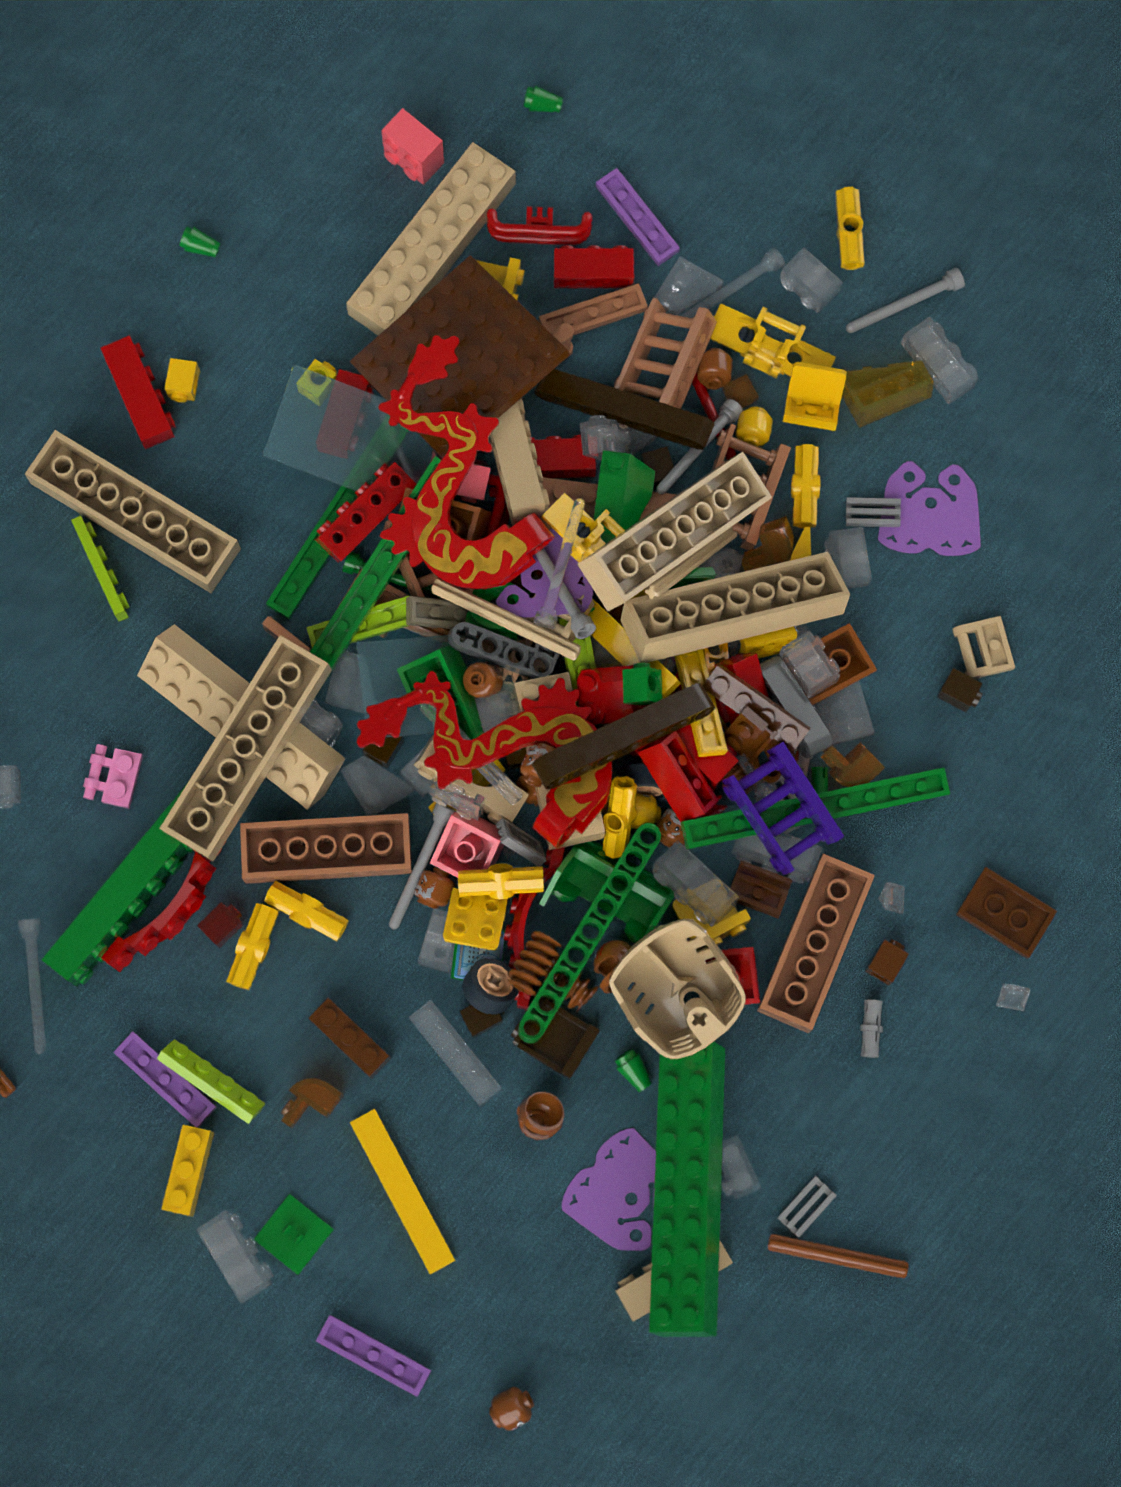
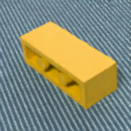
[161,1125,214,1217]

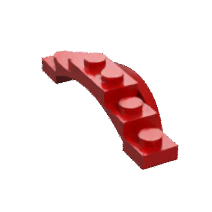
[101,841,227,972]
[504,847,565,1010]

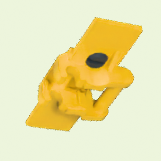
[710,303,836,378]
[541,493,648,599]

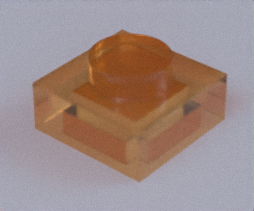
[722,375,759,408]

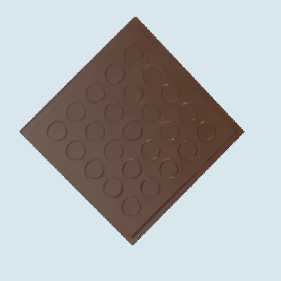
[350,255,570,459]

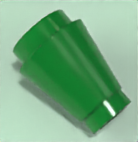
[523,85,563,113]
[179,227,221,258]
[614,1048,652,1092]

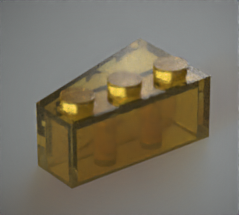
[842,360,934,428]

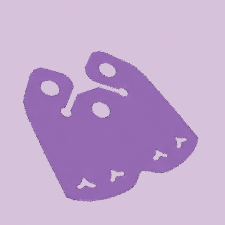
[878,461,981,556]
[496,528,593,618]
[562,1128,656,1251]

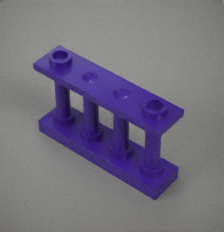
[722,742,844,875]

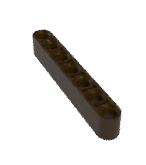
[534,369,715,450]
[532,683,715,790]

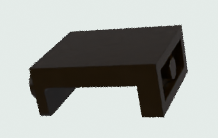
[511,998,600,1081]

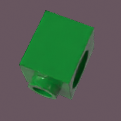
[622,663,662,706]

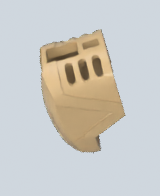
[609,919,746,1059]

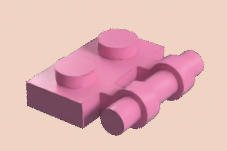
[83,744,143,809]

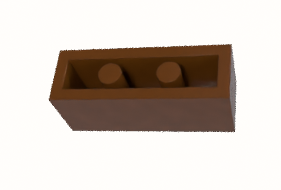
[309,998,391,1079]

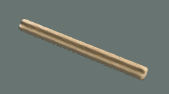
[645,526,737,600]
[431,578,581,660]

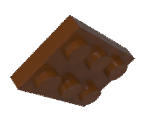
[956,867,1057,959]

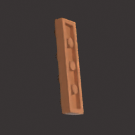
[539,283,648,335]

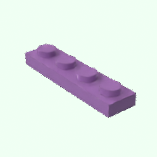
[596,168,680,266]
[113,1031,217,1128]
[316,1315,431,1397]

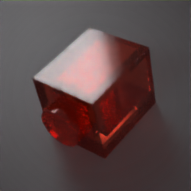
[197,902,244,949]

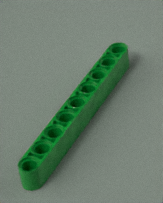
[518,823,661,1043]

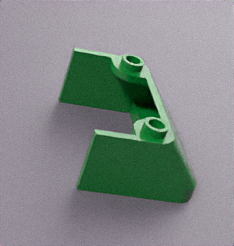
[539,841,676,943]

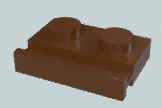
[724,706,778,764]
[727,860,793,919]

